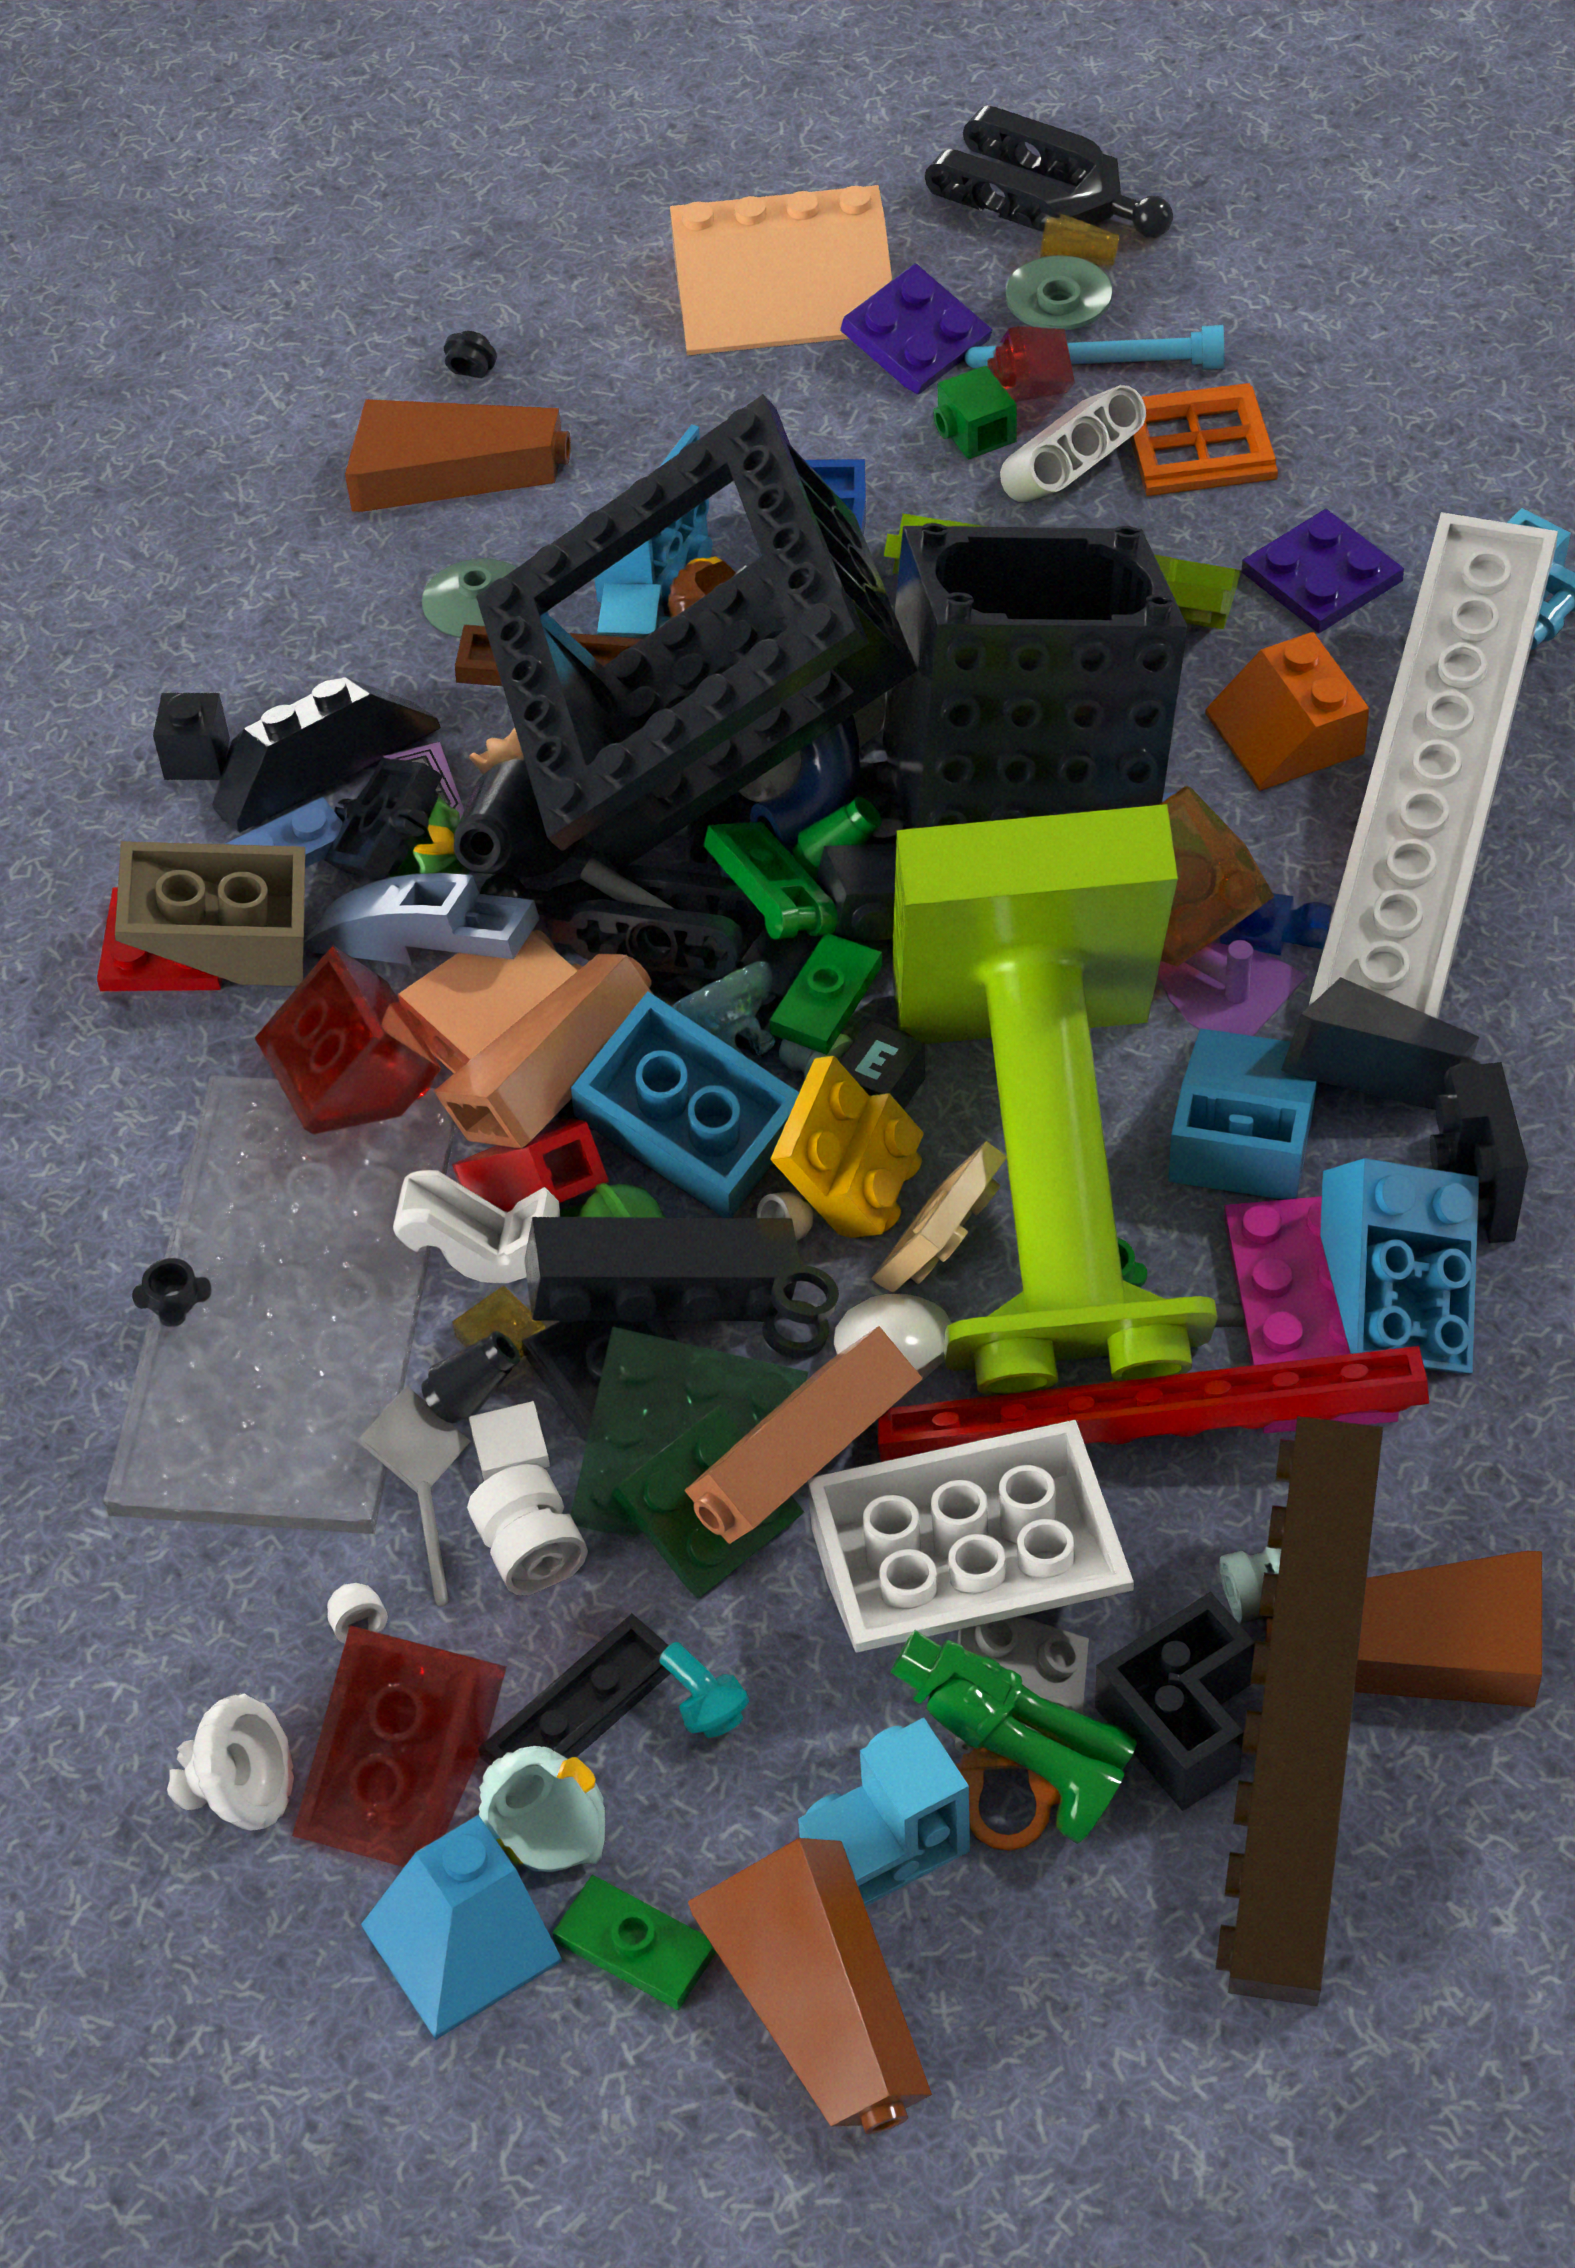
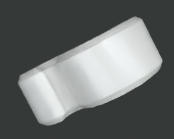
[393,1170,560,1283]

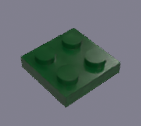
[611,1405,805,1598]

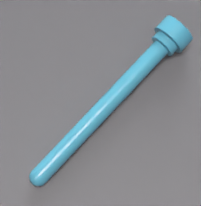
[965,325,1224,370]

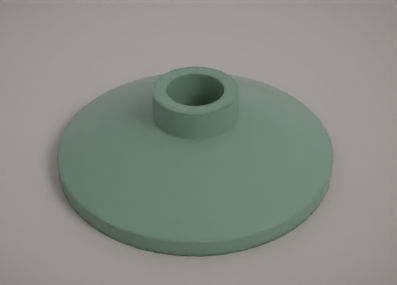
[1006,255,1112,331]
[422,558,517,638]

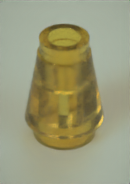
[1040,213,1119,266]

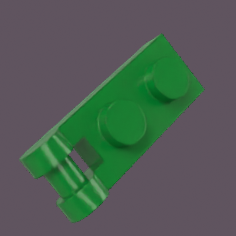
[704,821,838,939]

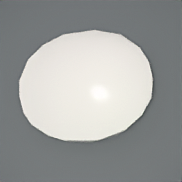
[834,1294,952,1382]

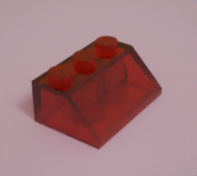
[255,945,442,1135]

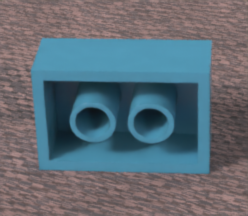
[571,991,799,1218]

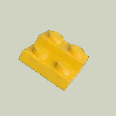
[770,1056,924,1238]

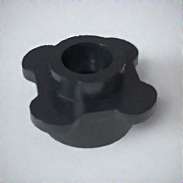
[132,1258,212,1327]

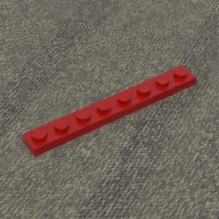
[878,1346,1430,1462]

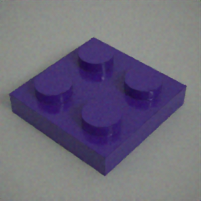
[840,263,993,395]
[1241,509,1404,633]

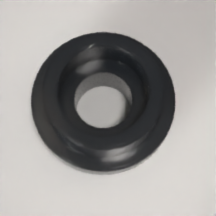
[444,331,497,378]

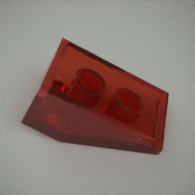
[292,1626,507,1867]

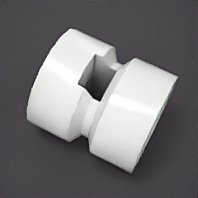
[467,1464,588,1595]

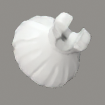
[167,1694,294,1831]

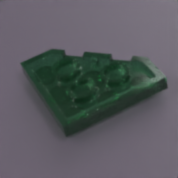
[570,1327,809,1537]

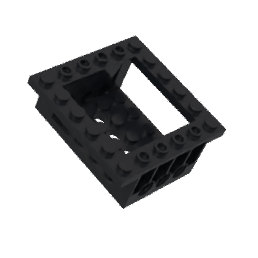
[476,394,918,870]

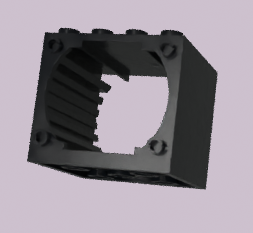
[882,523,1188,829]

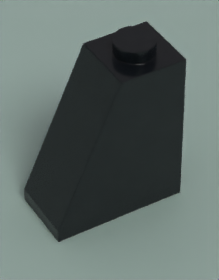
[1281,977,1480,1110]

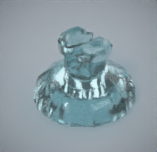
[670,961,775,1055]

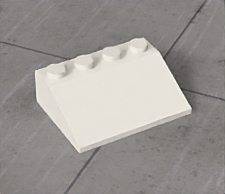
[807,1420,1134,1653]

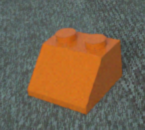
[1205,632,1370,791]

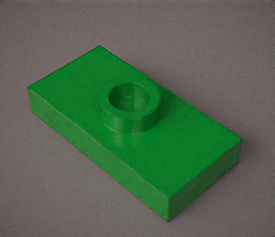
[769,933,882,1055]
[552,1874,717,2011]

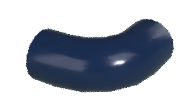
[750,715,860,855]

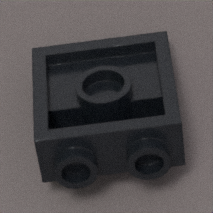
[1430,1062,1529,1244]

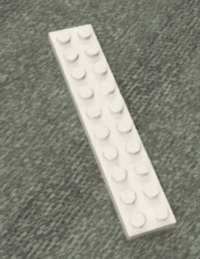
[1309,512,1558,1019]

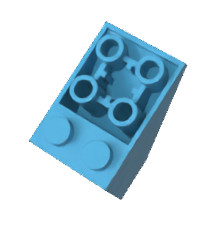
[594,424,713,611]
[1168,1028,1319,1200]
[1320,1158,1479,1374]

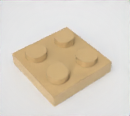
[871,1141,1007,1293]

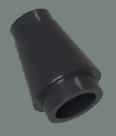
[421,1331,520,1424]

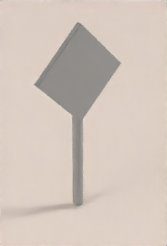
[357,1386,471,1606]

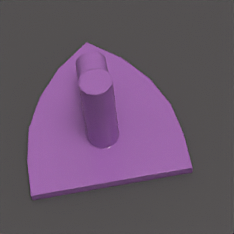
[1158,940,1308,1036]

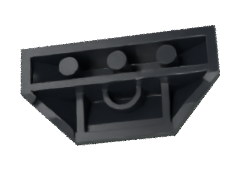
[212,677,441,833]

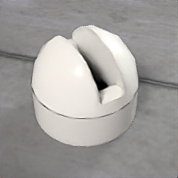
[757,1192,813,1241]
[327,1583,388,1644]

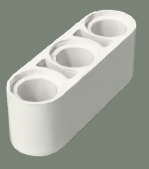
[1000,385,1146,502]

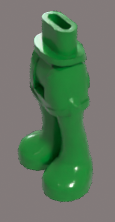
[890,1630,1137,1844]

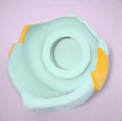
[479,1746,605,1872]

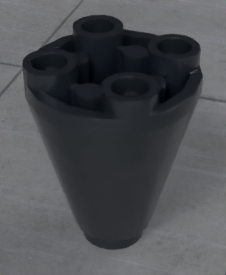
[454,755,581,877]

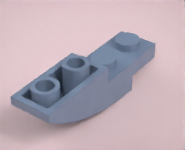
[304,873,540,965]

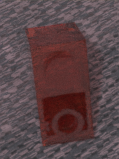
[987,326,1075,402]

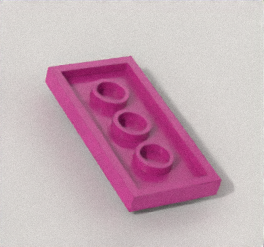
[1223,1196,1399,1434]

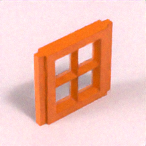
[1130,383,1278,496]

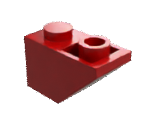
[452,1116,609,1212]

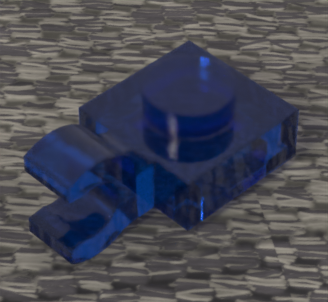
[1220,887,1333,956]

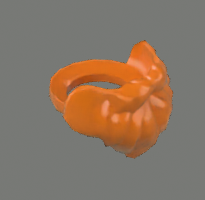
[955,1748,1061,1851]

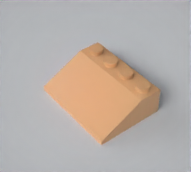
[670,185,892,355]

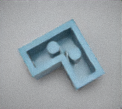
[798,1717,970,1907]

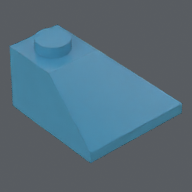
[361,1815,562,2040]

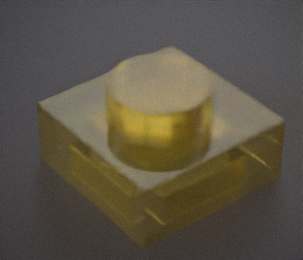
[452,1285,545,1359]

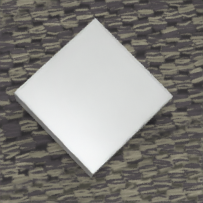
[469,1401,550,1481]

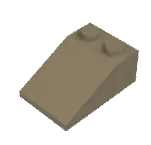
[115,841,305,986]

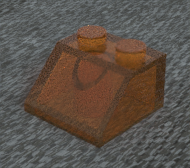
[1159,786,1275,967]

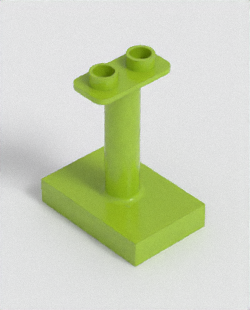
[892,804,1218,1396]

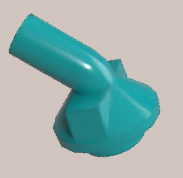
[659,1642,750,1738]

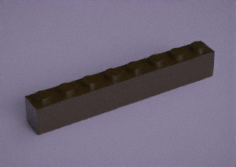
[1215,1416,1383,2007]

